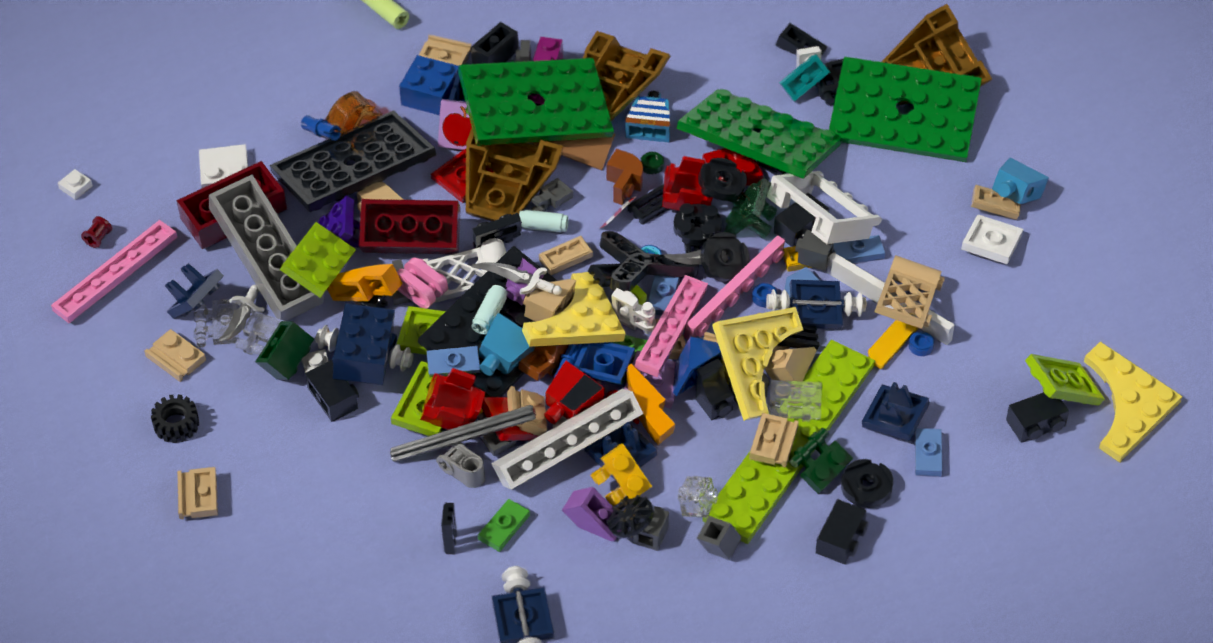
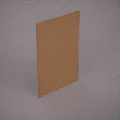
[533,133,615,170]

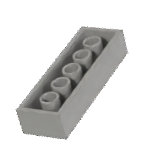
[209,175,324,323]

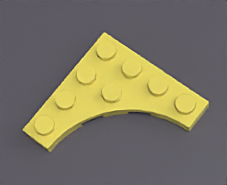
[522,272,626,347]
[712,307,803,421]
[1084,342,1182,463]

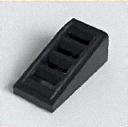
[775,23,828,55]

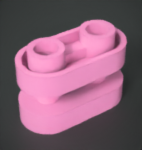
[397,257,448,309]

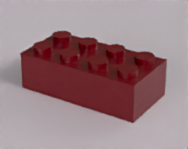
[176,161,287,250]
[359,199,461,254]

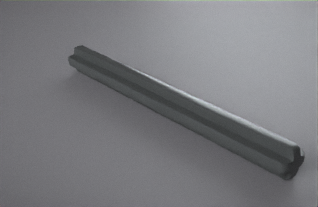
[390,405,536,462]

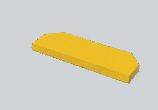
[868,320,919,370]

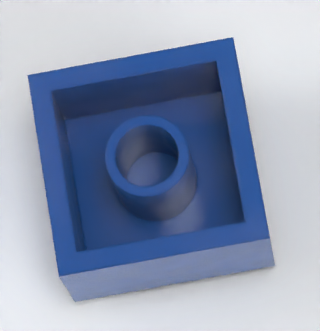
[399,55,459,115]

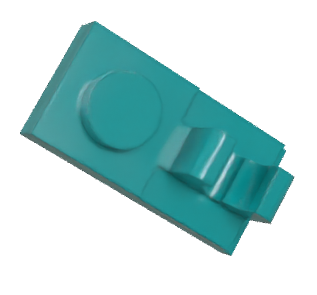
[779,54,830,102]

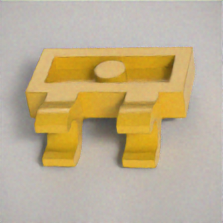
[590,443,652,506]

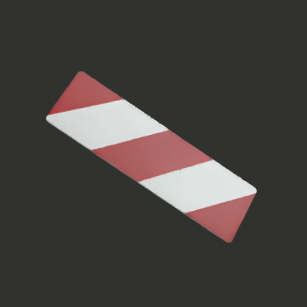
[599,196,636,229]

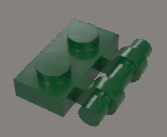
[789,428,853,494]

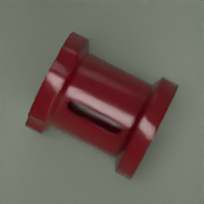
[81,216,113,248]

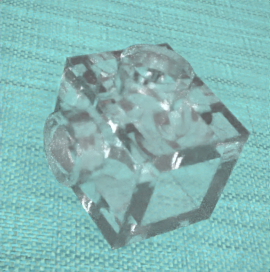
[678,476,718,517]

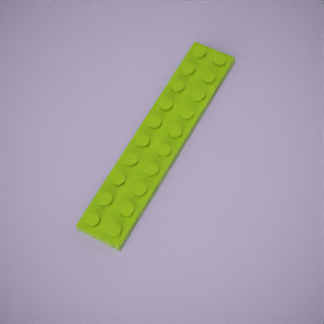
[703,340,875,544]

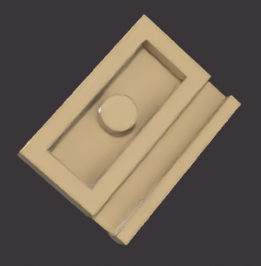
[419,35,472,66]
[144,329,206,382]
[507,386,547,436]
[749,413,799,468]
[177,467,218,519]

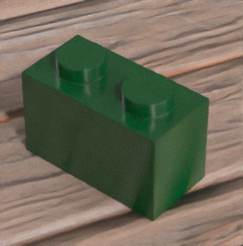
[255,321,314,380]

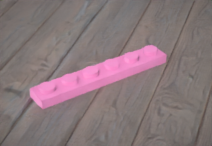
[51,220,178,323]
[684,235,785,340]
[634,275,708,377]

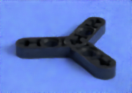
[599,231,699,292]

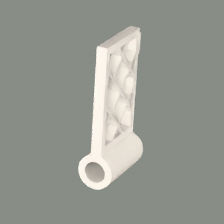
[422,238,506,303]

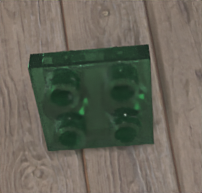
[724,178,777,239]

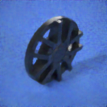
[606,495,654,538]

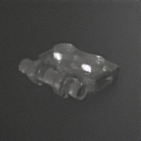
[194,299,239,348]
[235,311,283,355]
[769,380,822,422]

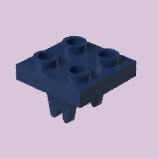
[165,263,224,319]
[862,382,929,441]
[585,422,657,480]

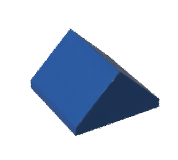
[673,336,722,397]
[574,342,635,386]

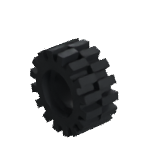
[151,394,200,443]

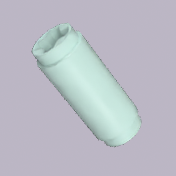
[519,210,569,233]
[472,285,508,335]

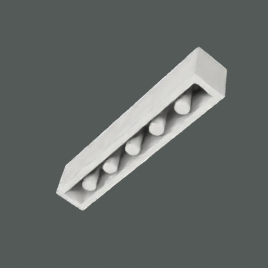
[491,389,643,489]

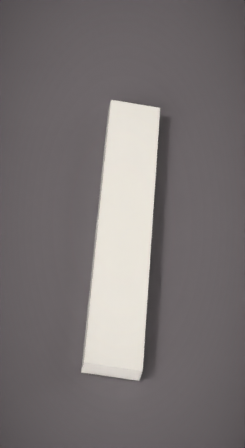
[827,252,954,345]

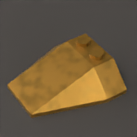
[881,4,992,105]
[583,31,671,121]
[466,129,564,221]

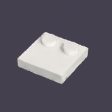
[199,144,248,188]
[961,214,1023,264]

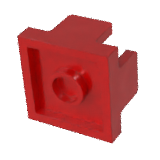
[662,156,713,211]
[420,368,485,430]

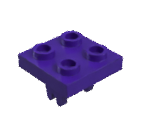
[318,196,360,248]

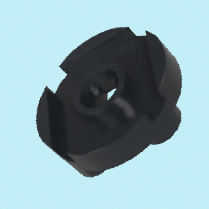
[698,158,747,202]
[673,203,722,246]
[700,232,749,282]
[841,459,894,509]

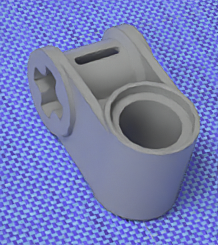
[436,443,485,488]

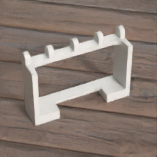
[766,171,882,244]

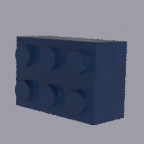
[333,303,395,385]

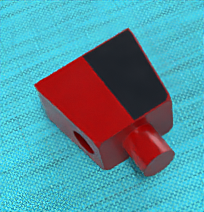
[544,361,604,424]

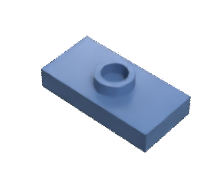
[833,235,885,263]
[648,275,679,316]
[427,346,480,377]
[915,428,942,477]

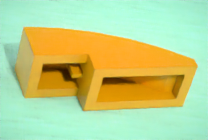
[327,264,403,301]
[626,364,675,445]

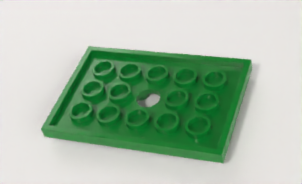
[829,56,982,162]
[458,58,614,146]
[676,89,842,179]

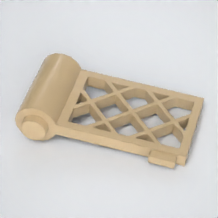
[875,255,945,329]

